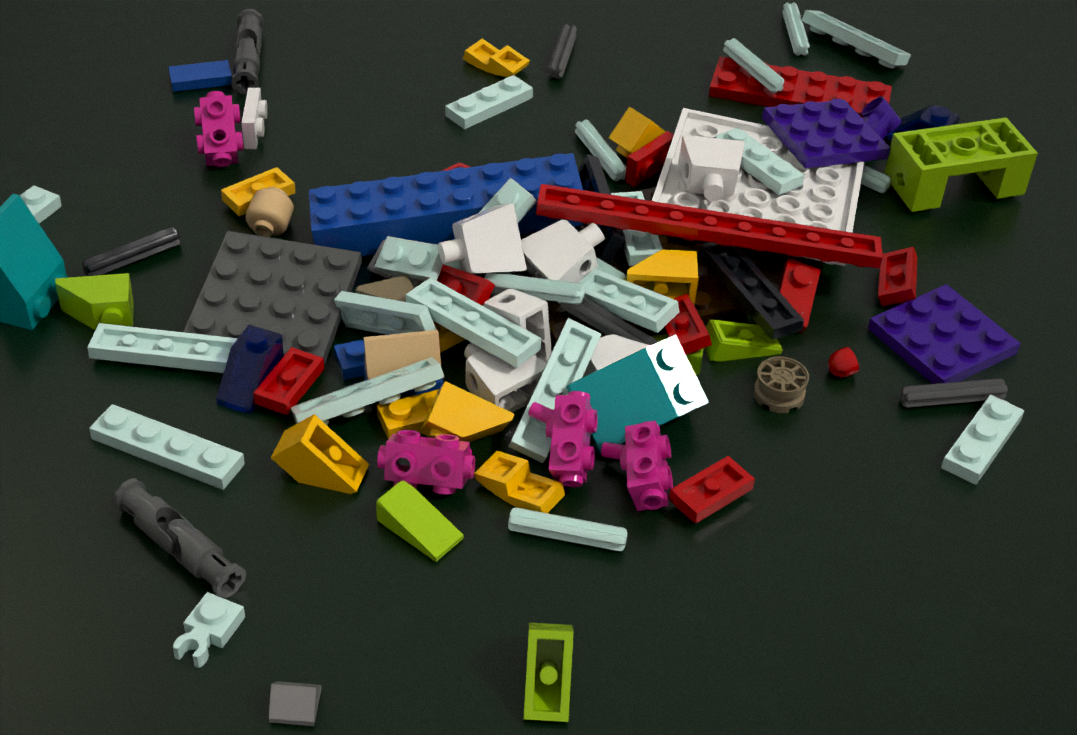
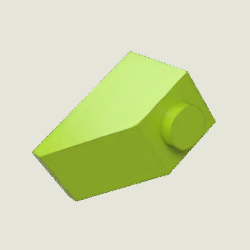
[55,273,134,330]
[524,622,574,722]

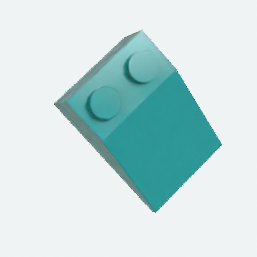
[0,194,68,330]
[566,334,709,455]

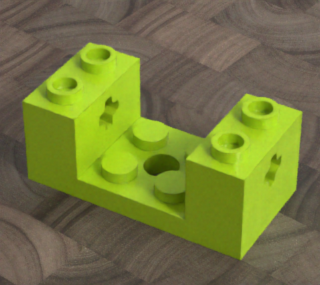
[884,117,1038,212]

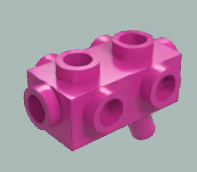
[194,91,244,167]
[528,391,598,488]
[601,421,673,511]
[377,430,475,495]

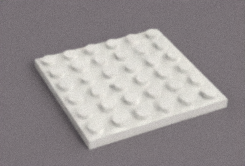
[652,108,864,267]

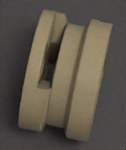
[753,356,809,413]

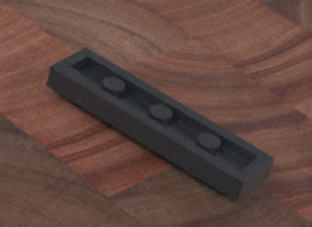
[578,154,625,264]
[699,242,804,340]

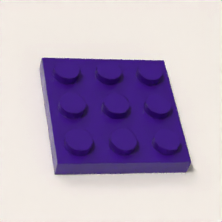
[762,99,891,168]
[868,284,1021,384]

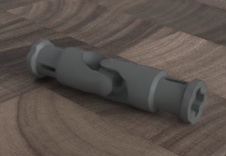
[231,9,263,95]
[112,478,246,599]

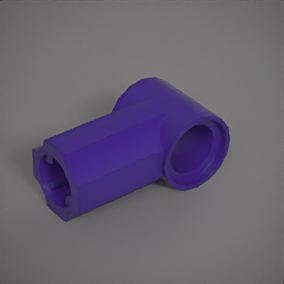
[861,96,901,140]

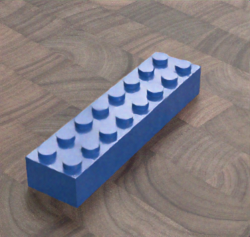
[309,153,586,257]

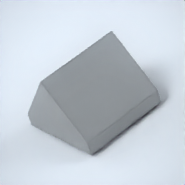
[269,681,322,726]

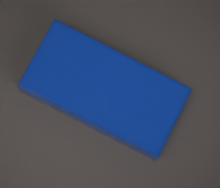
[168,60,232,92]

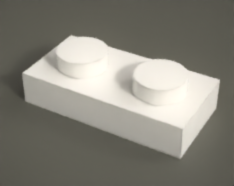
[241,88,267,149]

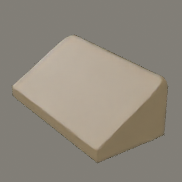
[364,330,441,380]

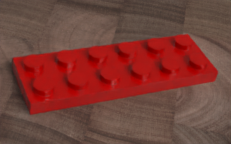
[709,56,892,118]

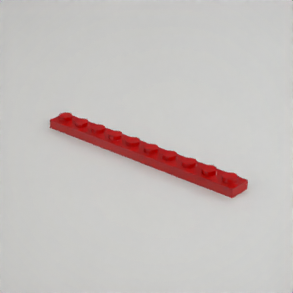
[536,184,883,269]

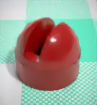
[828,346,859,378]

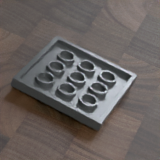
[183,231,362,366]

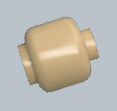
[245,187,294,237]

